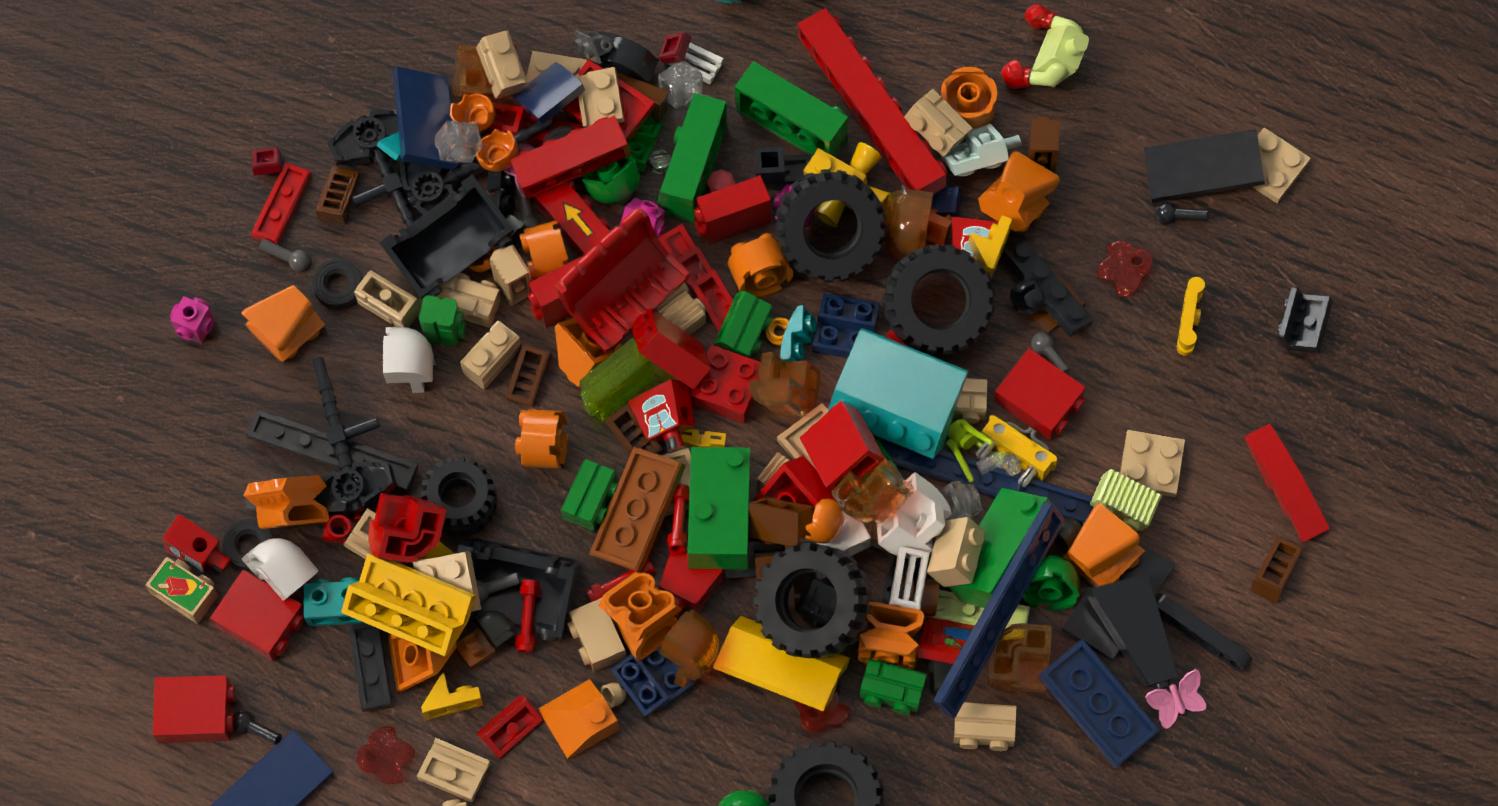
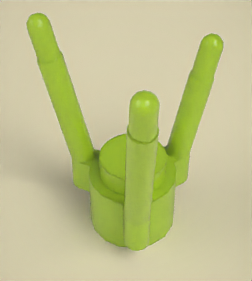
[946,419,1013,483]

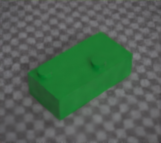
[735,61,848,158]
[658,93,728,224]
[688,447,750,569]
[948,488,1051,608]

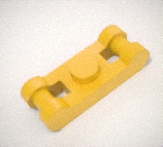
[1177,277,1205,356]

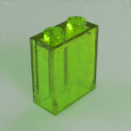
[579,338,654,422]

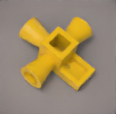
[803,142,891,227]

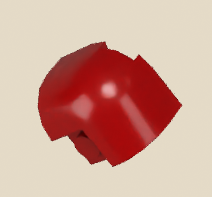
[368,493,447,562]

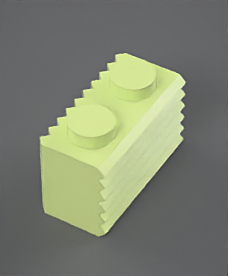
[1090,469,1162,532]

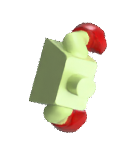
[1001,4,1089,89]

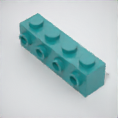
[304,577,362,626]

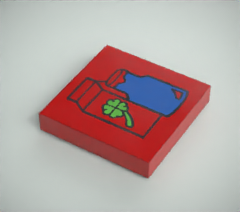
[917,616,974,664]

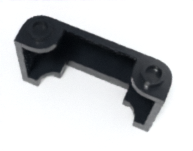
[379,174,514,299]
[458,538,582,641]

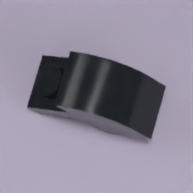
[592,37,659,83]
[755,146,812,191]

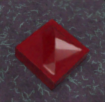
[659,32,692,64]
[251,147,282,176]

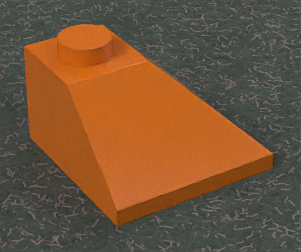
[555,318,628,387]
[388,634,457,692]
[538,679,620,760]

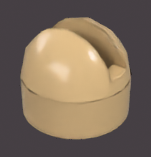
[601,682,627,708]

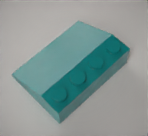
[828,328,968,459]

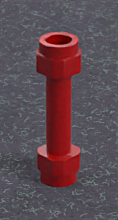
[667,484,690,554]
[585,559,656,602]
[515,580,541,653]

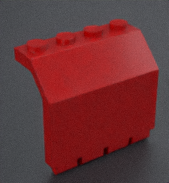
[555,207,691,354]

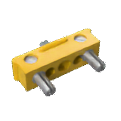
[976,415,1057,487]

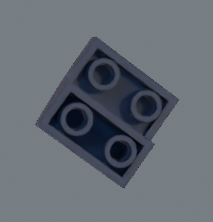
[513,62,585,125]
[812,293,880,358]
[611,644,696,717]

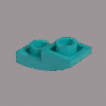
[780,305,816,372]

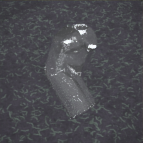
[976,452,1021,476]

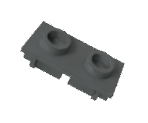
[574,30,613,64]

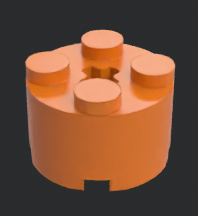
[940,67,997,129]
[519,220,568,281]
[728,233,793,299]
[515,409,568,469]

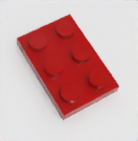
[561,59,656,144]

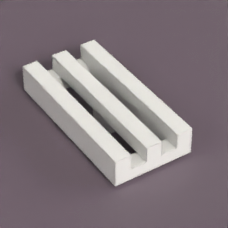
[668,43,724,85]
[889,546,930,610]

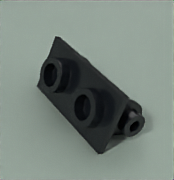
[487,171,516,218]

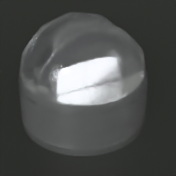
[649,149,671,173]

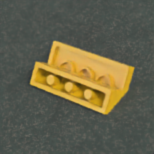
[341,552,476,656]
[713,616,850,711]

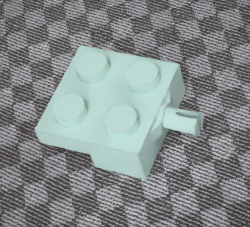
[940,124,1021,176]

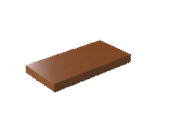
[589,447,686,573]

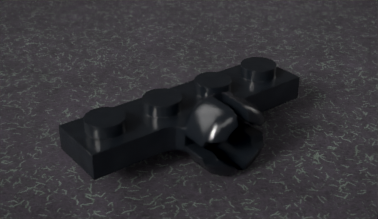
[1000,238,1094,337]

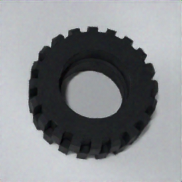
[775,169,887,283]
[882,244,996,355]
[752,543,872,658]
[768,740,884,806]

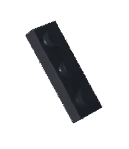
[348,622,392,712]

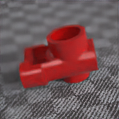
[323,514,363,544]

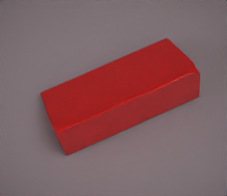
[476,695,544,759]

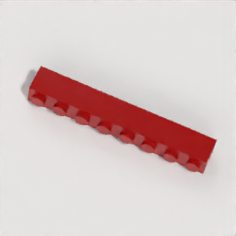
[797,8,947,203]

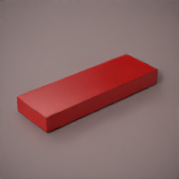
[251,162,312,245]

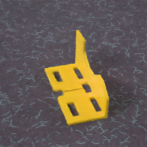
[681,429,726,448]

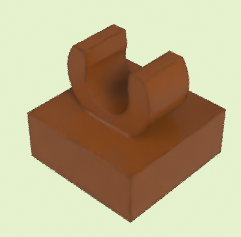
[917,209,952,245]
[456,627,496,670]

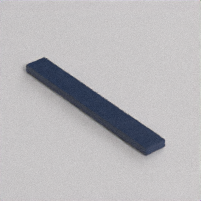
[878,436,1094,527]
[933,501,1065,718]

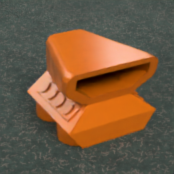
[978,151,1060,232]
[241,285,325,362]
[244,475,329,529]
[1063,503,1145,587]
[598,572,682,661]
[858,602,924,670]

